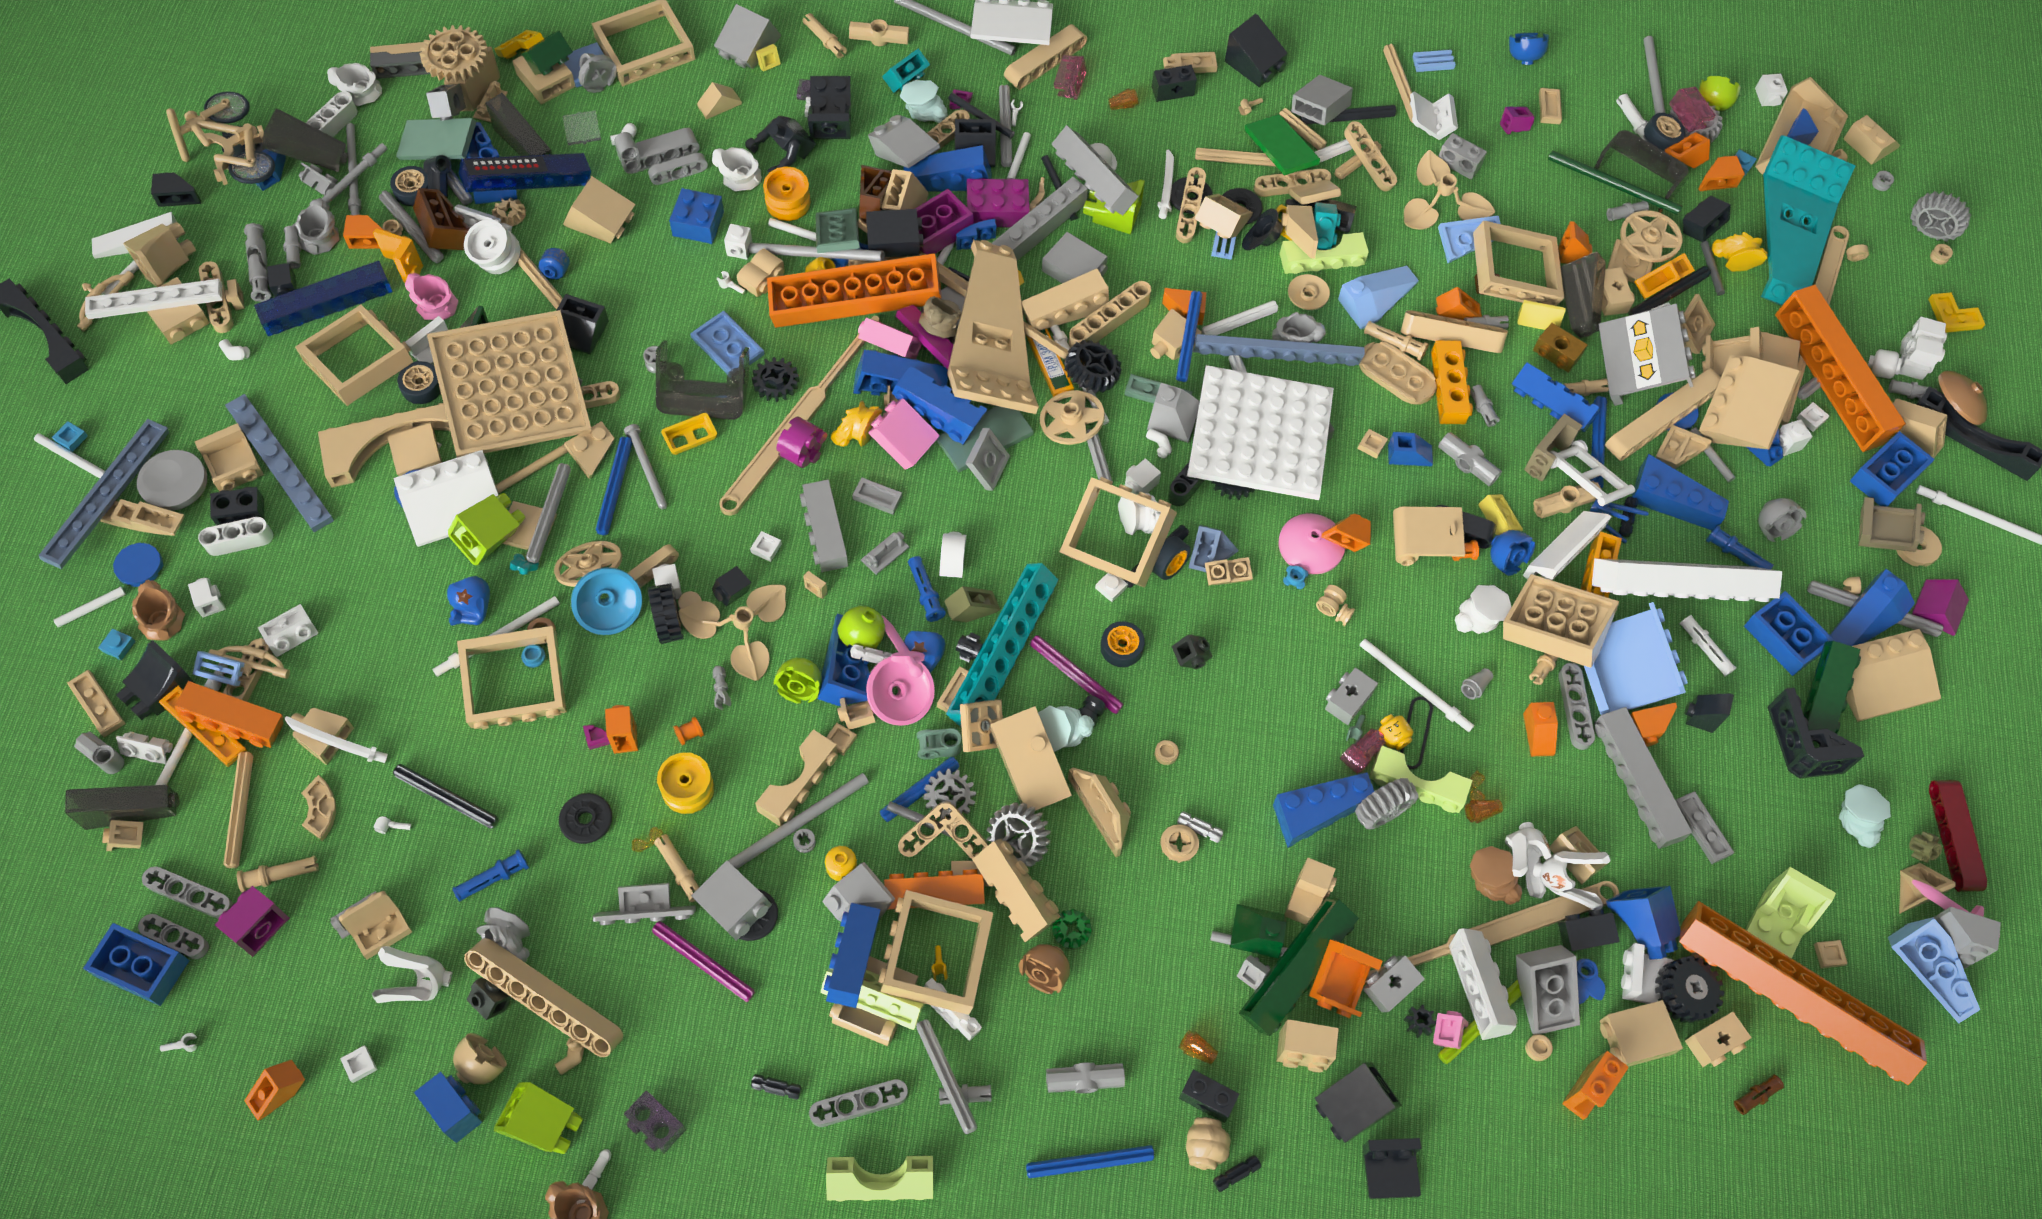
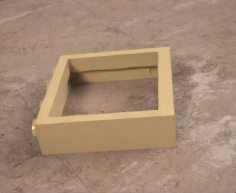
[592,0,695,87]
[1473,220,1564,306]
[295,305,413,406]
[1059,477,1177,588]
[457,626,567,730]
[878,890,993,1015]

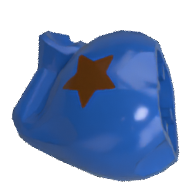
[447,576,490,626]
[904,631,946,673]

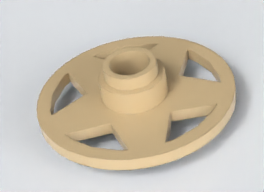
[1620,210,1682,262]
[1040,390,1105,445]
[554,541,622,587]

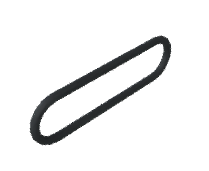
[1400,696,1433,769]

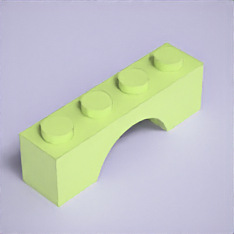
[1280,232,1369,274]
[1369,746,1473,813]
[826,1156,933,1201]

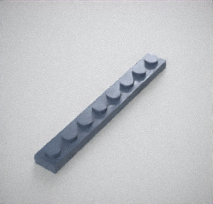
[1193,334,1365,366]
[225,394,334,532]
[38,419,169,569]

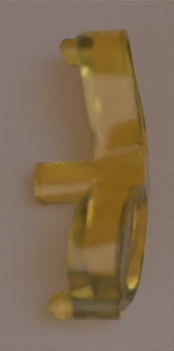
[1470,770,1485,804]
[631,827,663,852]

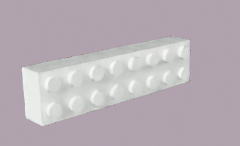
[1592,558,1782,602]

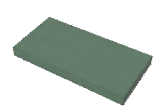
[396,118,476,160]
[816,208,860,254]
[936,406,1034,473]

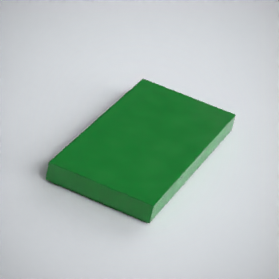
[1244,114,1320,176]

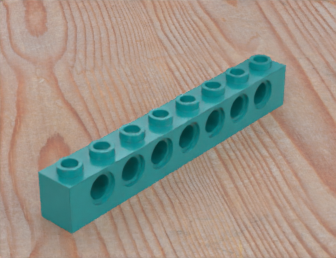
[946,563,1058,728]

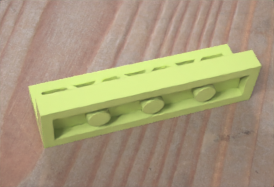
[820,968,925,1030]

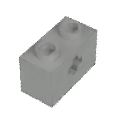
[1325,667,1378,725]
[1363,955,1425,1012]

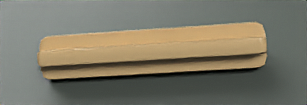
[1280,108,1327,150]
[1334,141,1382,180]

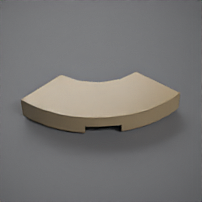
[301,775,336,841]

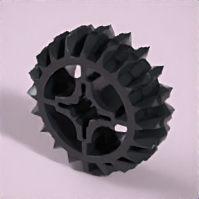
[1064,339,1122,394]

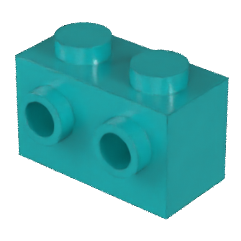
[882,48,930,93]
[1313,202,1341,250]

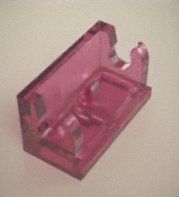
[1054,55,1087,100]
[1669,87,1716,132]

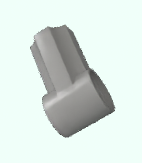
[74,731,124,774]

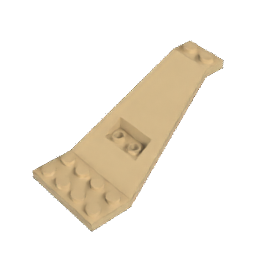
[947,240,1039,414]

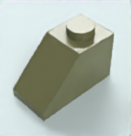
[944,586,1000,622]

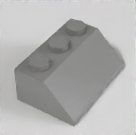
[1934,907,2001,969]

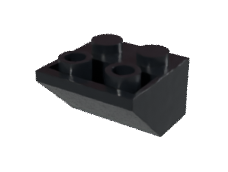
[955,119,996,167]
[556,294,609,355]

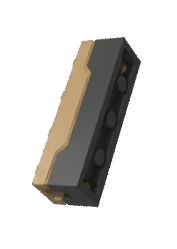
[370,42,431,79]

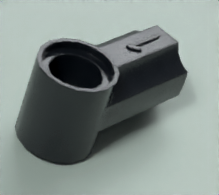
[423,155,451,198]

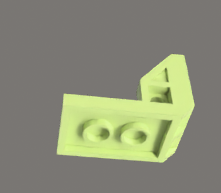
[1745,867,1836,958]

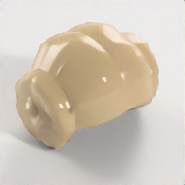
[1186,1117,1231,1170]

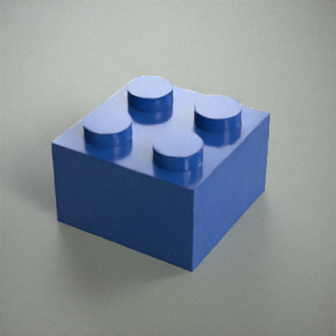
[669,188,724,244]
[414,1072,482,1143]

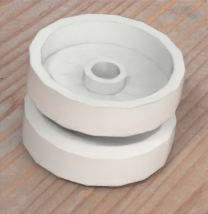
[464,220,521,274]

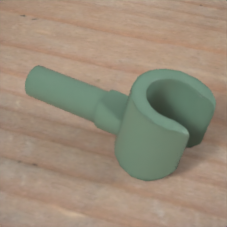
[1346,715,1365,745]

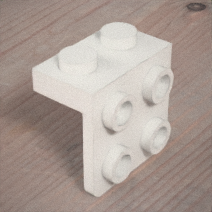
[1410,92,1458,140]
[1621,943,1674,1004]

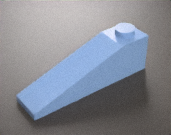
[1338,266,1419,330]
[1888,917,1980,1023]

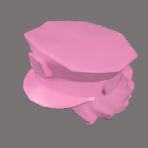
[405,273,458,320]

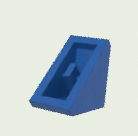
[1787,108,1819,145]

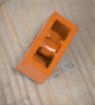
[605,705,638,754]

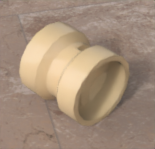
[1316,585,1347,617]

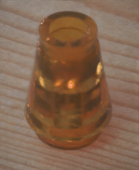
[1108,88,1139,110]
[1465,799,1503,823]
[1179,1030,1218,1065]

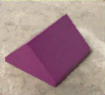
[1911,579,1969,636]

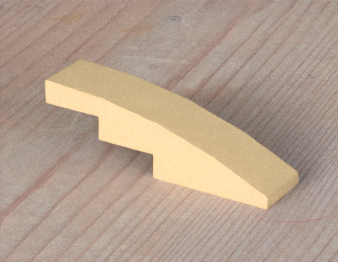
[100,499,185,536]

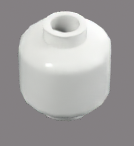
[1868,349,1902,379]

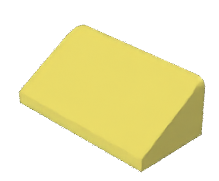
[1517,300,1566,330]
[1478,494,1523,536]

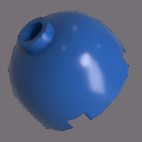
[1509,33,1549,65]
[1490,530,1535,576]

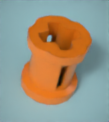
[1452,540,1479,561]
[673,717,704,746]

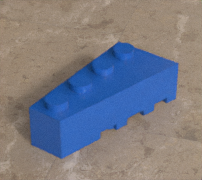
[465,122,517,204]
[904,145,992,192]
[853,349,948,396]
[1631,454,1729,530]

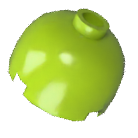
[1698,76,1741,111]
[837,606,885,649]
[774,657,822,704]

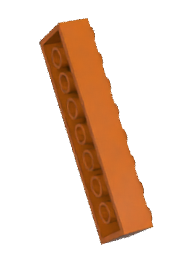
[767,254,942,328]
[1775,285,1906,452]

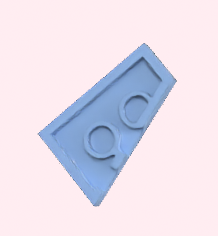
[1438,216,1501,263]

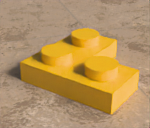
[494,30,544,59]
[1928,292,1986,333]

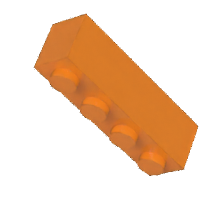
[175,681,284,748]
[884,869,985,910]

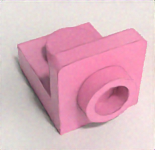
[1433,1011,1468,1049]

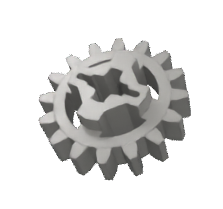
[923,769,976,820]

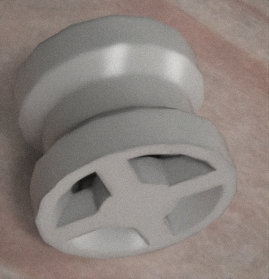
[643,346,667,373]

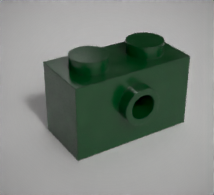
[521,31,573,76]

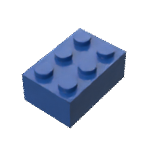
[1850,431,1935,507]
[1744,591,1835,676]
[83,923,190,1006]

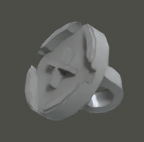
[578,53,617,93]

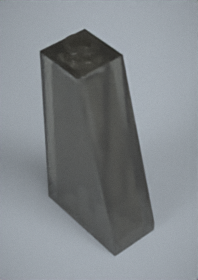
[485,93,554,173]
[262,109,348,172]
[1560,251,1606,338]
[65,785,180,830]

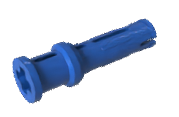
[1706,525,1774,569]
[908,556,946,622]
[452,849,529,902]

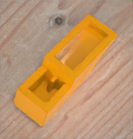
[1634,253,1695,299]

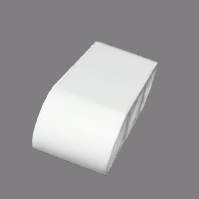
[305,92,358,145]
[198,517,274,556]

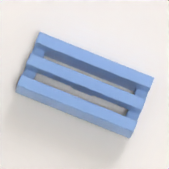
[1412,50,1456,72]
[1211,231,1236,260]
[193,651,245,686]

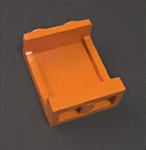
[1309,939,1383,1018]
[1562,1051,1628,1120]

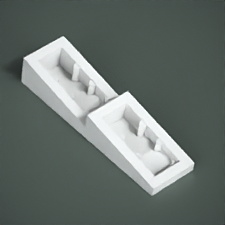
[92,212,179,259]

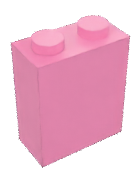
[858,318,922,359]
[868,398,940,470]

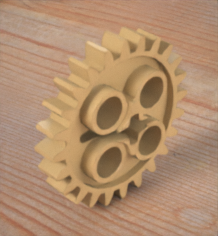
[420,25,489,82]

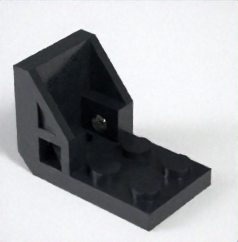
[808,76,851,139]
[1767,688,1864,779]

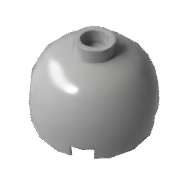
[1758,498,1807,542]

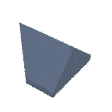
[1189,525,1239,572]

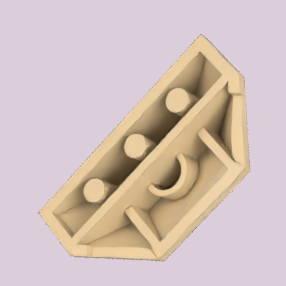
[1068,768,1131,857]

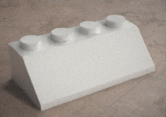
[1449,928,1517,1040]

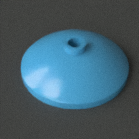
[571,567,642,635]

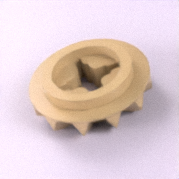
[492,197,526,226]
[1160,825,1199,863]

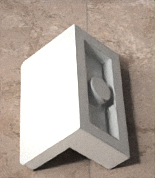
[405,316,448,365]

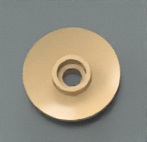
[1288,274,1330,310]

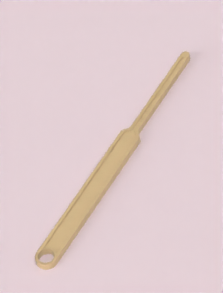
[858,217,1068,358]
[1780,226,1849,426]
[719,316,879,516]
[1365,881,1619,984]

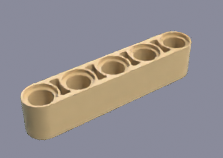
[1004,24,1087,90]
[1068,281,1151,348]
[1400,310,1508,353]

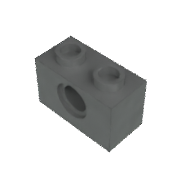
[426,83,466,121]

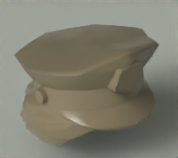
[919,296,962,338]

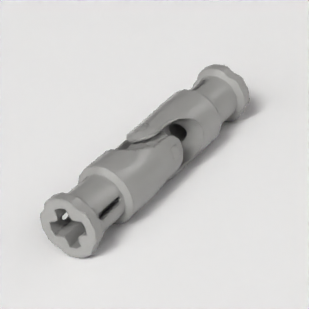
[244,223,271,302]

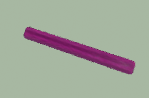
[1030,635,1123,714]
[652,921,755,1002]

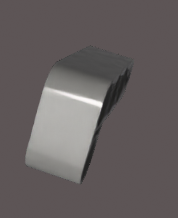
[614,128,700,174]

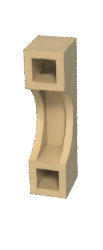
[755,729,838,826]

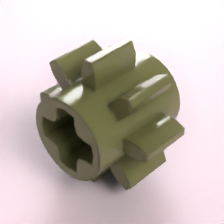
[1909,831,1942,863]

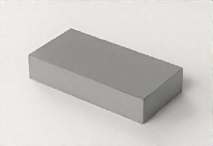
[852,478,902,515]

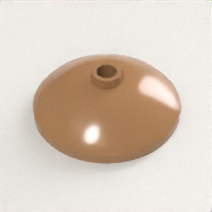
[1938,371,1988,425]

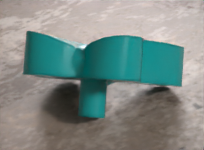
[510,554,539,575]

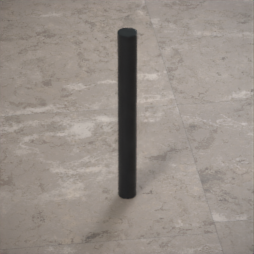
[948,93,1015,139]
[1041,155,1078,221]

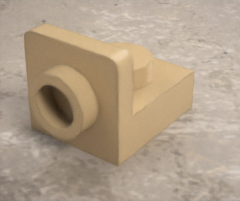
[102,820,143,851]

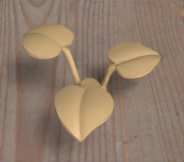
[1404,150,1495,230]
[679,585,786,681]

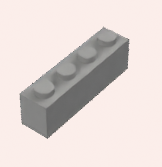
[799,480,848,572]

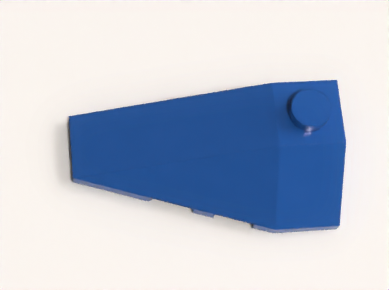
[1829,569,1915,646]
[817,613,870,706]

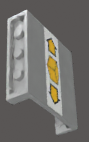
[1599,303,1696,406]

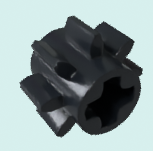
[956,632,983,663]
[1403,1005,1436,1038]

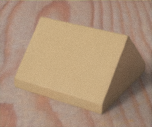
[1682,294,1715,354]
[1550,826,1608,884]

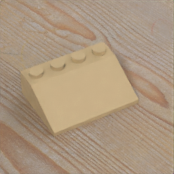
[1699,355,1801,450]
[1503,574,1619,668]
[1846,629,1941,722]

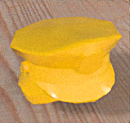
[1712,232,1768,272]
[831,401,882,447]

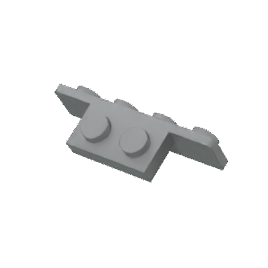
[593,883,696,925]

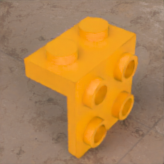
[373,229,423,283]

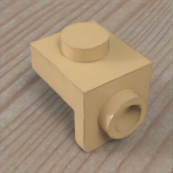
[837,698,875,730]

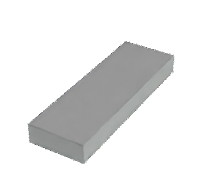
[1675,791,1735,864]

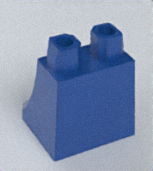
[1606,886,1681,960]

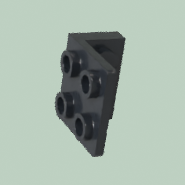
[1362,1138,1422,1199]

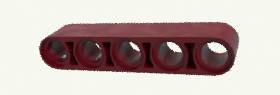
[1929,780,1987,892]

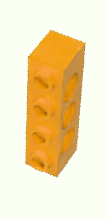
[1431,340,1473,424]
[1581,531,1622,598]

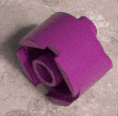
[776,416,827,468]

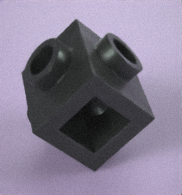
[1171,634,1213,669]
[467,977,512,1020]

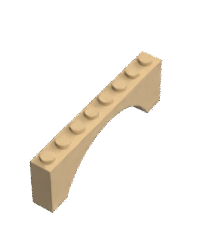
[318,403,450,488]

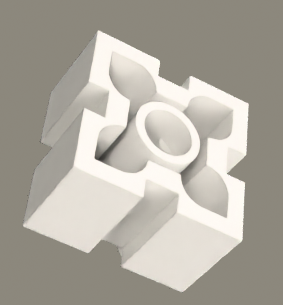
[1899,317,1947,380]

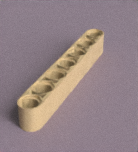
[1605,368,1721,461]
[464,938,623,1057]

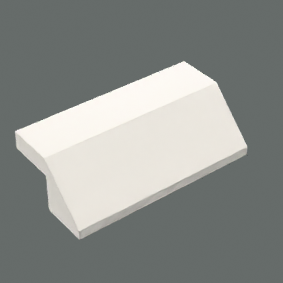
[1523,511,1611,580]

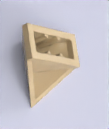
[1899,863,1956,914]

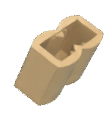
[737,248,784,297]

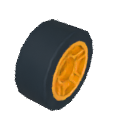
[1152,536,1191,580]
[1100,621,1145,667]

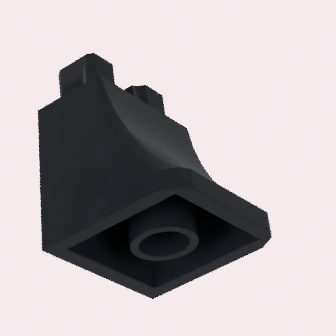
[116,640,195,720]

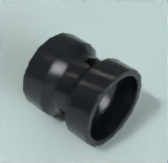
[1078,695,1106,728]

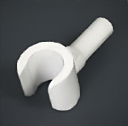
[1010,100,1023,127]
[717,271,746,294]
[373,816,411,834]
[160,1033,197,1052]

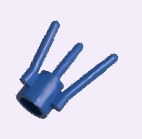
[1590,499,1649,543]

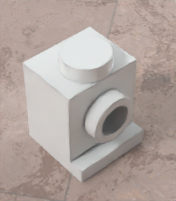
[188,578,226,617]

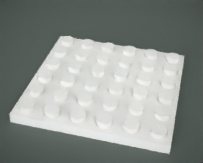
[1187,365,1334,500]

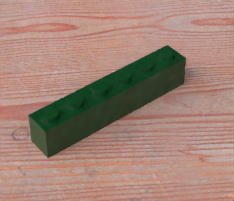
[1239,897,1359,1036]

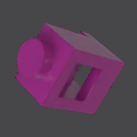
[1500,107,1534,134]

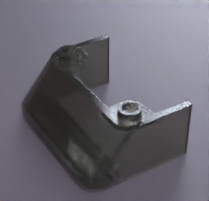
[1594,130,1690,213]
[656,340,750,420]

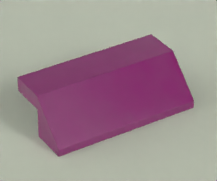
[896,305,954,369]

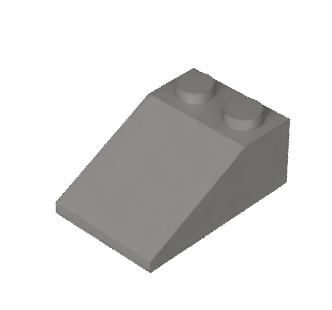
[868,115,940,168]
[1516,945,1580,1035]

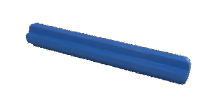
[880,757,959,822]

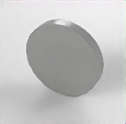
[137,450,207,511]

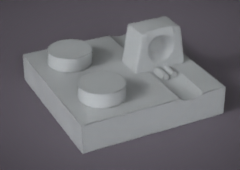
[965,428,1010,491]

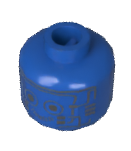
[539,248,570,279]

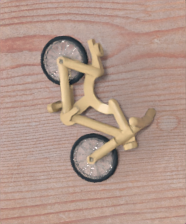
[166,91,275,185]

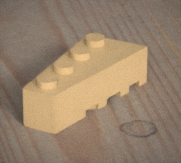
[1021,269,1109,331]
[972,839,1061,942]

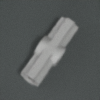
[1438,432,1502,486]
[1046,1063,1125,1094]

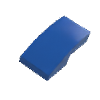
[956,219,996,250]

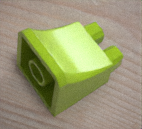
[1083,179,1145,235]
[448,493,525,566]
[494,1082,583,1154]

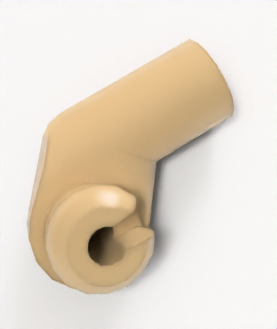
[555,1038,584,1075]

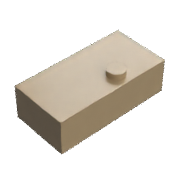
[989,706,1072,811]

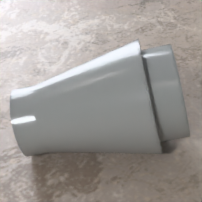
[1461,668,1493,699]

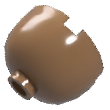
[1018,944,1070,994]

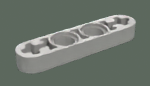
[1559,663,1595,750]
[142,867,234,919]
[809,1079,908,1127]

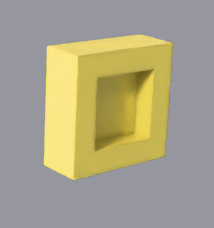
[756,44,781,72]

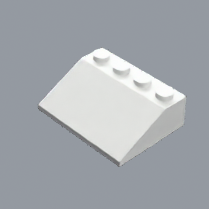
[971,0,1053,45]
[394,450,499,547]

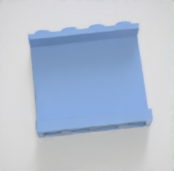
[1584,602,1688,715]

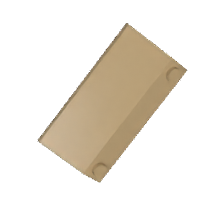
[1755,77,1848,174]

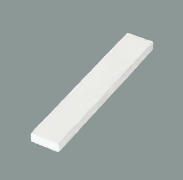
[85,279,222,319]

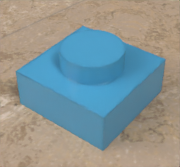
[1735,149,1757,176]
[52,421,88,452]
[98,629,135,661]

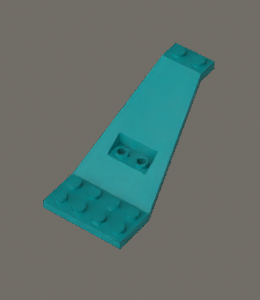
[1761,135,1856,306]

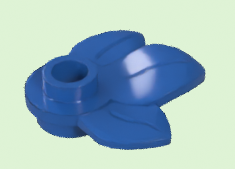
[1577,959,1605,1005]

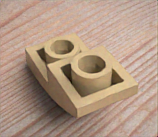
[1205,557,1253,586]

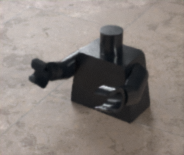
[745,115,816,174]

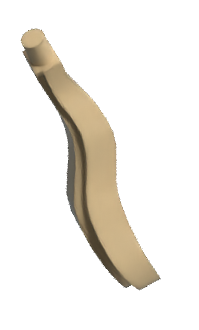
[1029,177,1045,212]

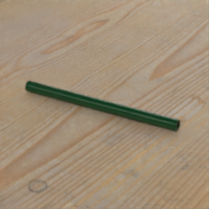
[1548,150,1683,215]

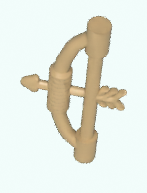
[77,271,135,332]
[208,638,290,679]

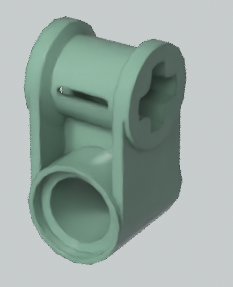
[916,728,962,759]

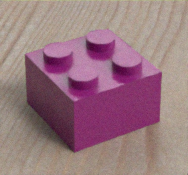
[215,886,290,957]

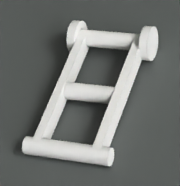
[1549,440,1635,506]

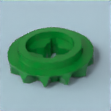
[1052,908,1092,948]

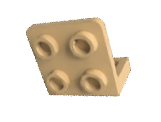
[339,891,412,960]

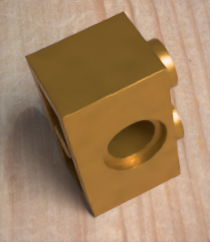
[1533,322,1587,373]

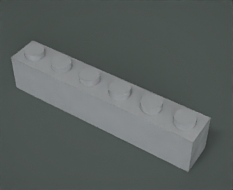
[1052,125,1138,216]
[992,177,1088,261]
[1594,707,1692,849]

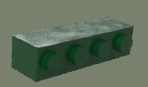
[1803,641,1861,734]

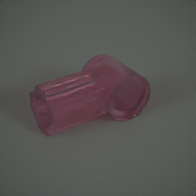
[1340,728,1386,775]

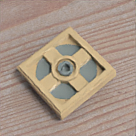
[960,700,1003,752]

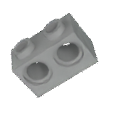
[1439,133,1487,180]

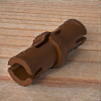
[1734,1074,1784,1115]

